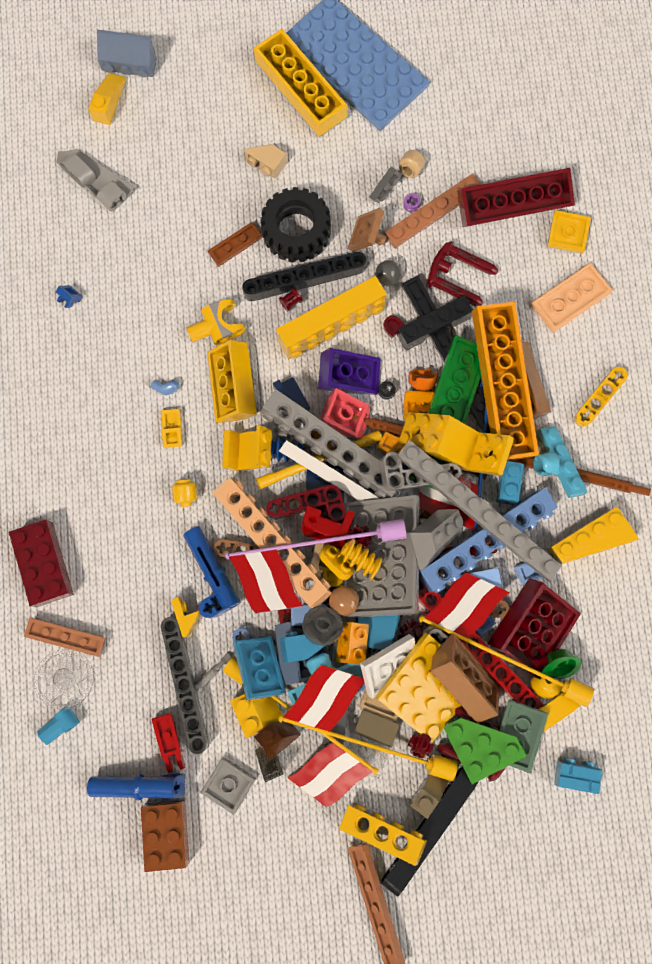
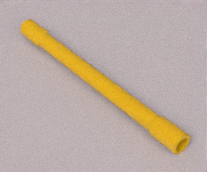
[256,430,382,489]

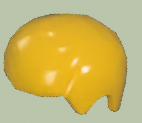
[530,677,563,699]

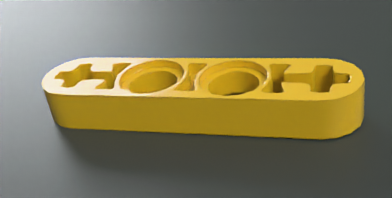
[574,367,628,427]

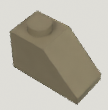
[409,774,448,819]

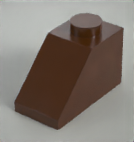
[254,721,301,761]

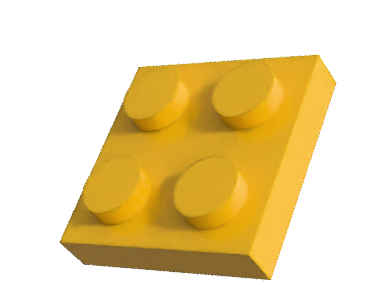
[547,210,591,254]

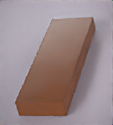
[208,221,263,267]

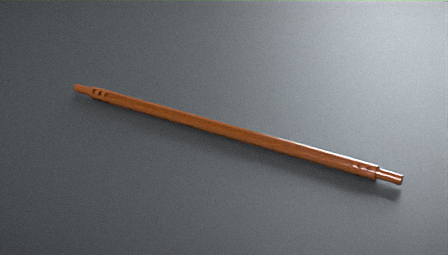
[352,414,651,496]

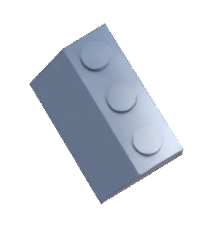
[97,29,157,77]
[274,622,324,685]

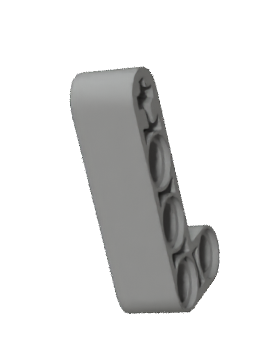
[379,452,461,491]

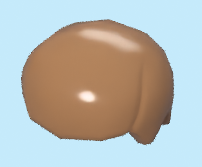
[329,586,359,617]

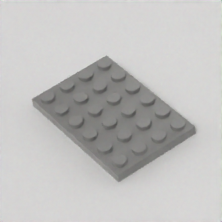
[340,495,419,618]

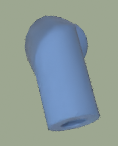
[150,380,180,396]

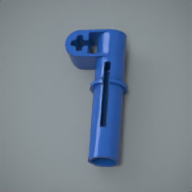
[183,526,241,618]
[87,773,185,800]

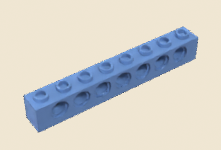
[419,488,558,593]

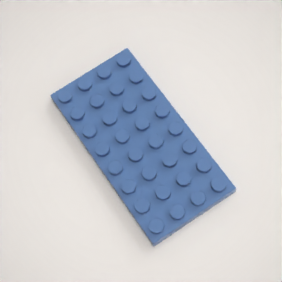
[286,0,430,131]

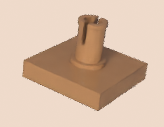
[347,208,386,252]

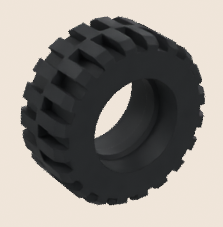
[260,187,331,263]

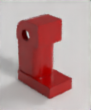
[301,506,355,549]

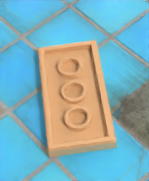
[531,262,613,333]

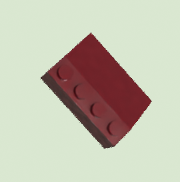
[487,578,581,679]

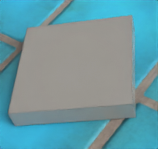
[200,757,256,815]

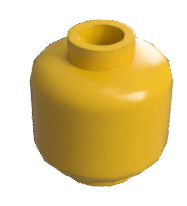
[171,479,198,507]

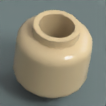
[399,150,425,178]

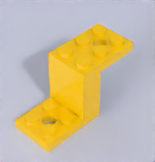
[397,412,514,476]

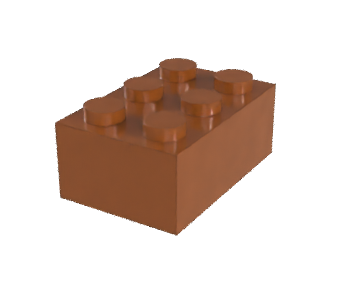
[141,800,190,872]

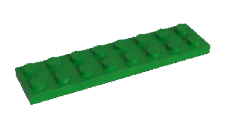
[408,335,481,490]

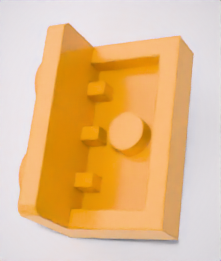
[403,391,434,420]

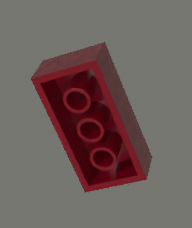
[9,519,74,608]

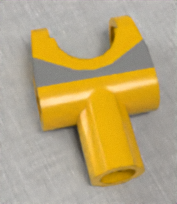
[186,299,246,345]

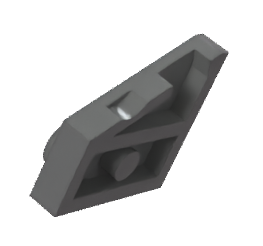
[369,166,404,203]

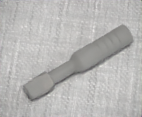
[195,653,232,690]

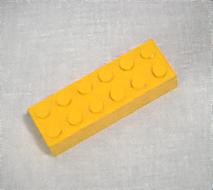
[253,28,347,137]
[276,276,387,360]

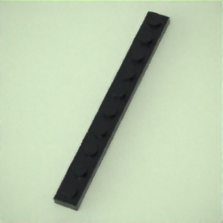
[401,276,490,434]

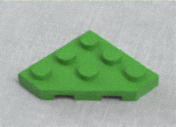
[443,718,527,784]

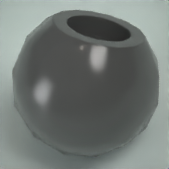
[375,260,401,286]

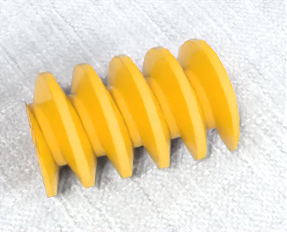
[336,539,382,580]

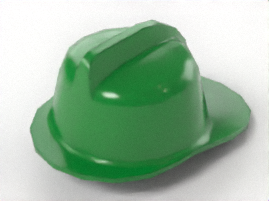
[542,649,582,679]

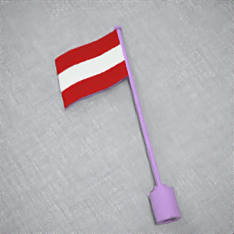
[225,518,407,614]

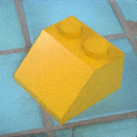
[230,694,282,738]

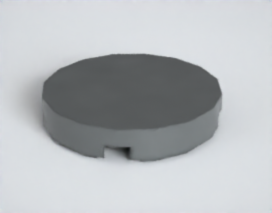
[302,606,343,646]

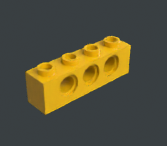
[339,803,427,866]

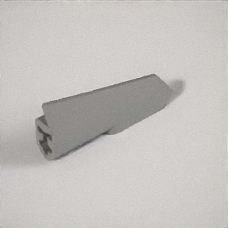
[56,149,134,211]

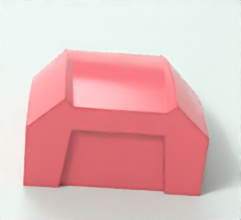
[319,388,370,438]

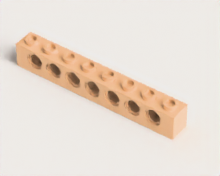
[213,477,332,608]

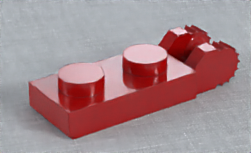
[152,712,185,773]

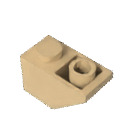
[245,144,287,179]

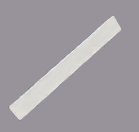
[279,440,380,501]

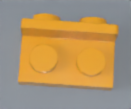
[336,622,369,665]

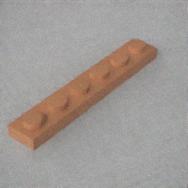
[384,173,481,249]
[348,843,406,964]

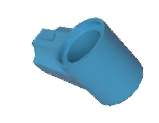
[37,706,80,745]

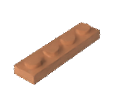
[24,618,106,657]

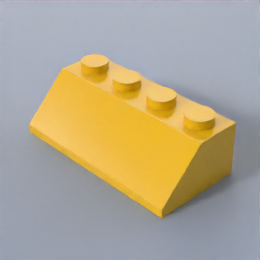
[207,340,257,423]

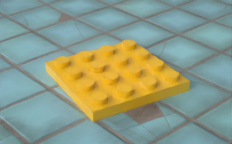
[375,632,461,743]

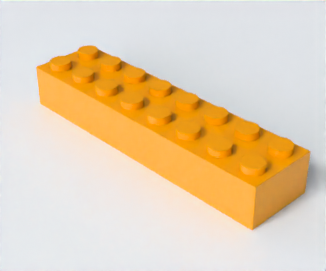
[472,302,539,461]

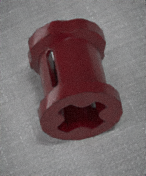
[278,288,303,312]

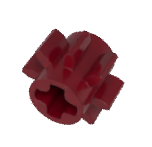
[347,524,373,550]
[407,733,434,758]

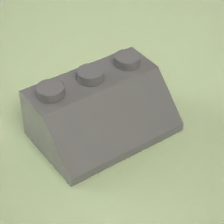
[410,509,463,570]

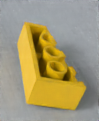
[547,507,639,564]

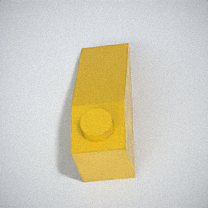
[88,73,126,125]

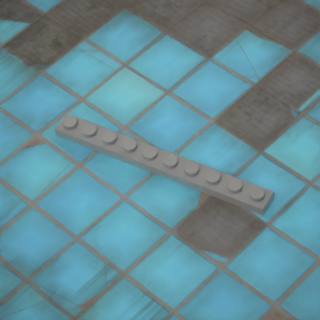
[396,440,562,581]

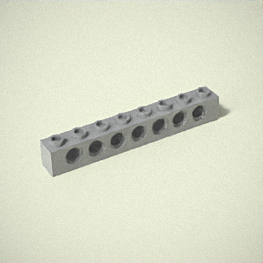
[260,389,397,499]

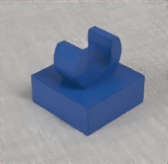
[56,285,83,308]

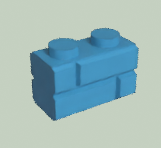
[496,461,524,505]
[554,757,602,794]

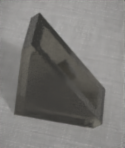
[255,748,286,783]

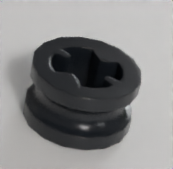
[378,381,396,400]

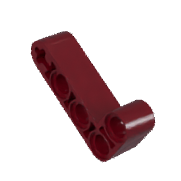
[266,485,346,523]

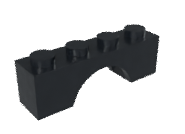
[397,295,473,351]

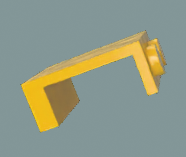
[222,426,272,471]

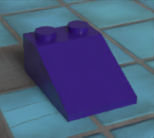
[318,348,381,395]

